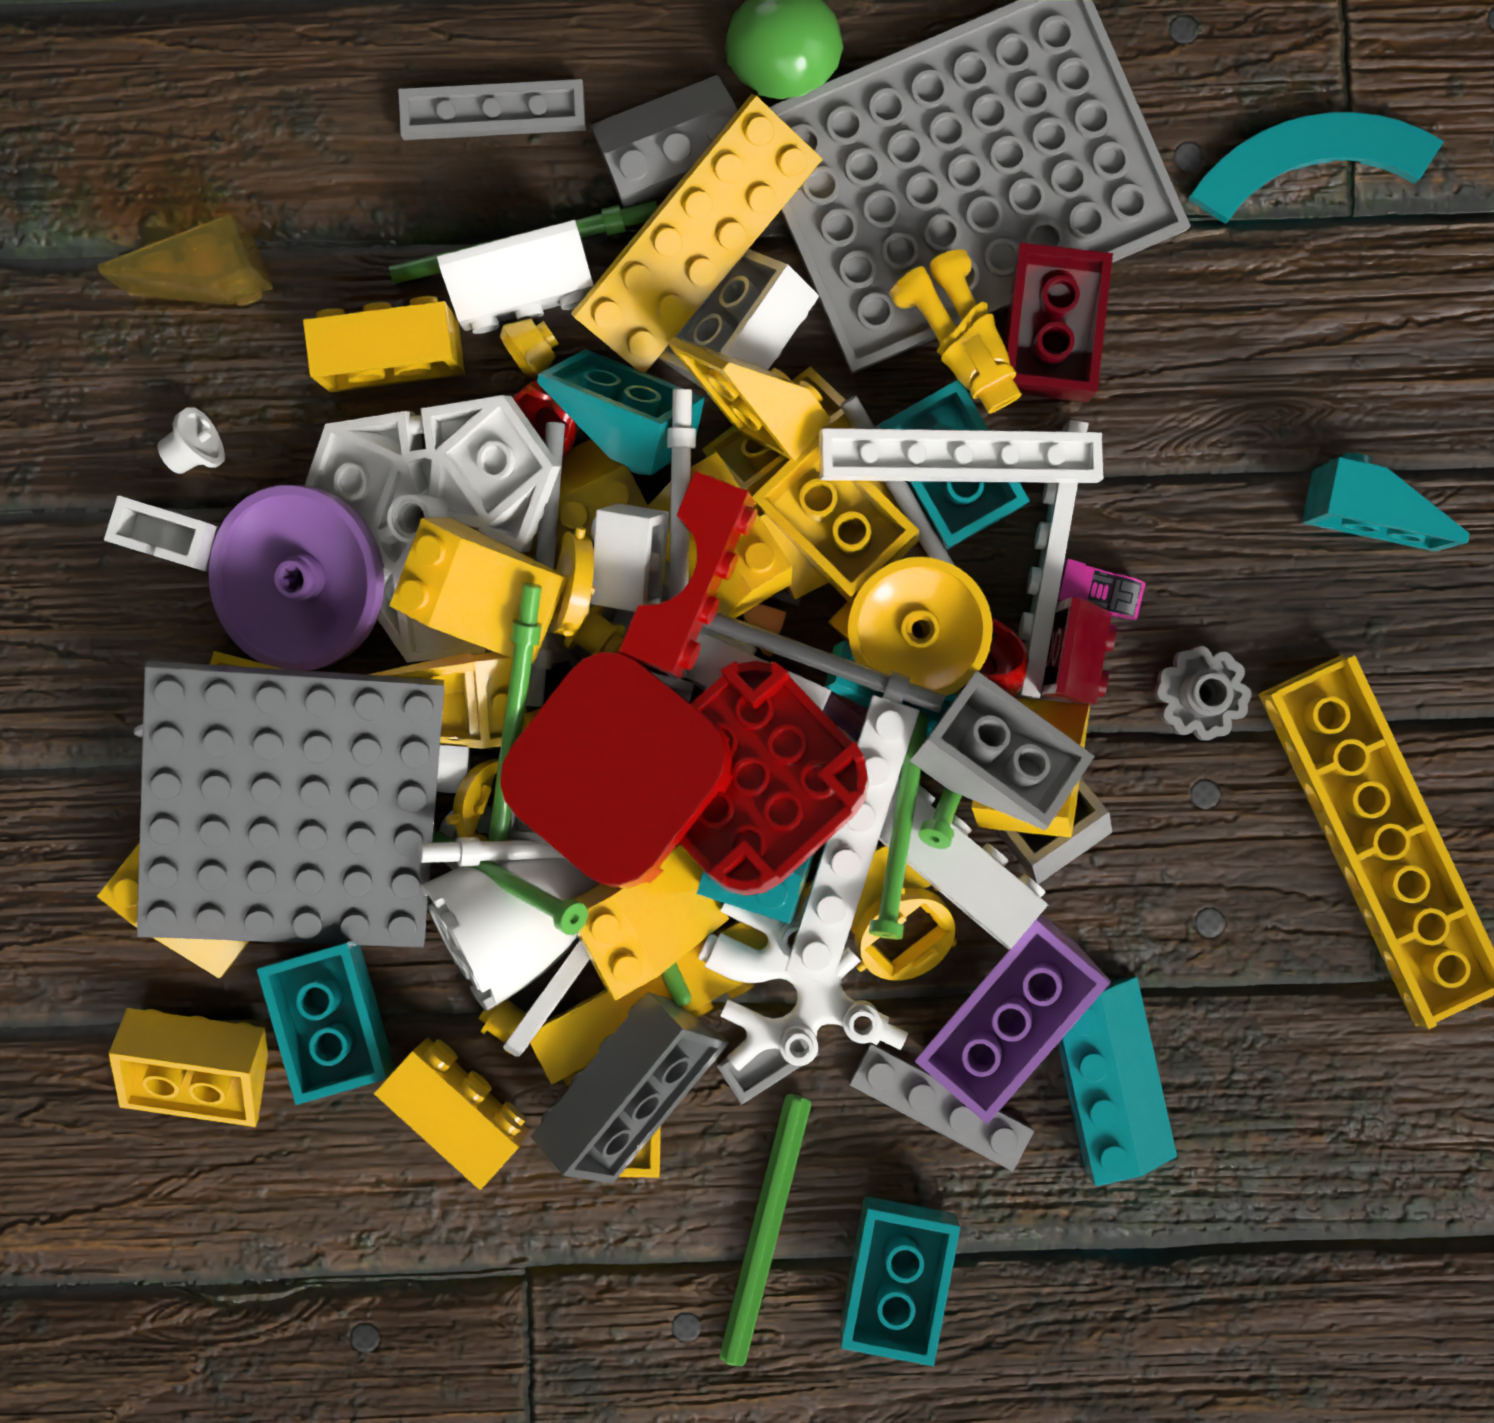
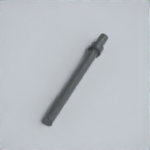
[702,612,945,713]

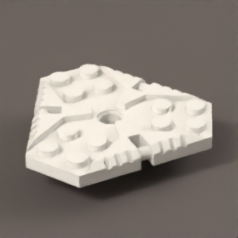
[305,395,561,663]

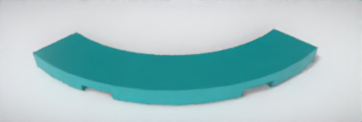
[1187,112,1444,224]

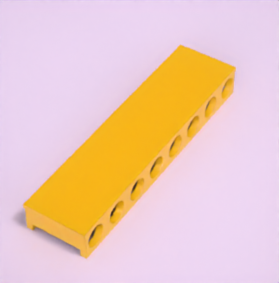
[1258,655,1494,1029]

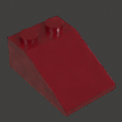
[1003,242,1113,402]
[1040,597,1117,705]

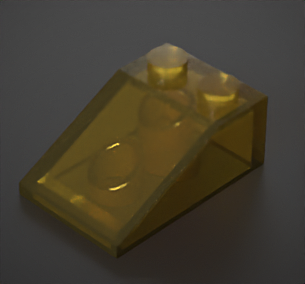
[97,214,273,306]

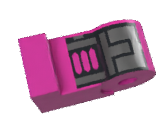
[1057,559,1146,620]

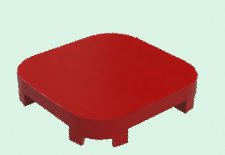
[500,652,733,888]
[679,660,869,896]

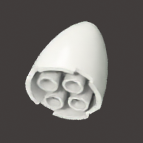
[421,858,601,1011]

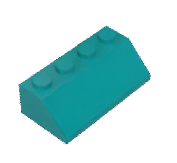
[1057,976,1177,1187]

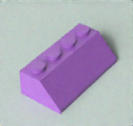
[915,914,1111,1124]

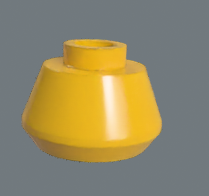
[500,318,559,379]

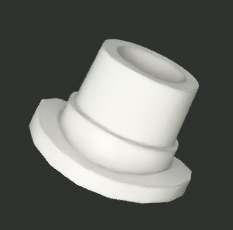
[158,407,225,474]

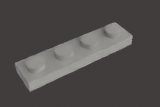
[398,79,586,140]
[849,1042,1034,1171]

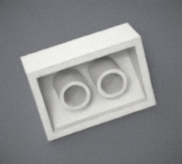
[437,220,594,334]
[658,249,819,389]

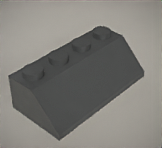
[530,992,729,1184]

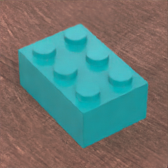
[879,380,1030,551]
[257,940,396,1106]
[839,1196,961,1366]

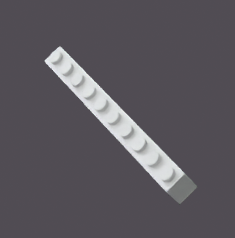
[690,627,1049,950]

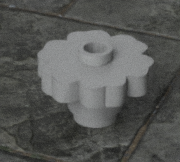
[1154,646,1252,740]

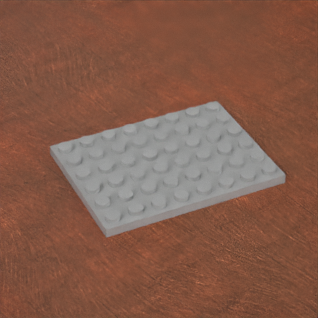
[769,0,1191,375]

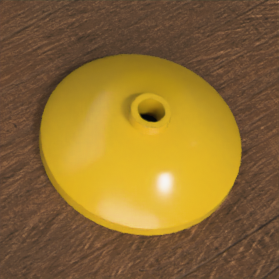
[848,557,992,696]

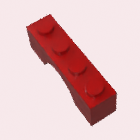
[619,471,757,679]

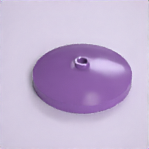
[208,485,384,671]

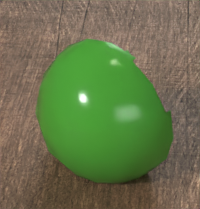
[725,0,843,99]

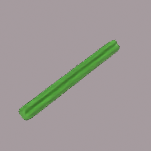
[719,1094,811,1366]

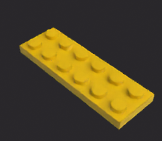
[571,94,823,373]

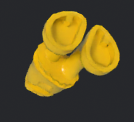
[889,249,1022,414]

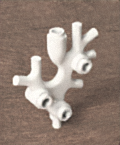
[698,895,908,1071]

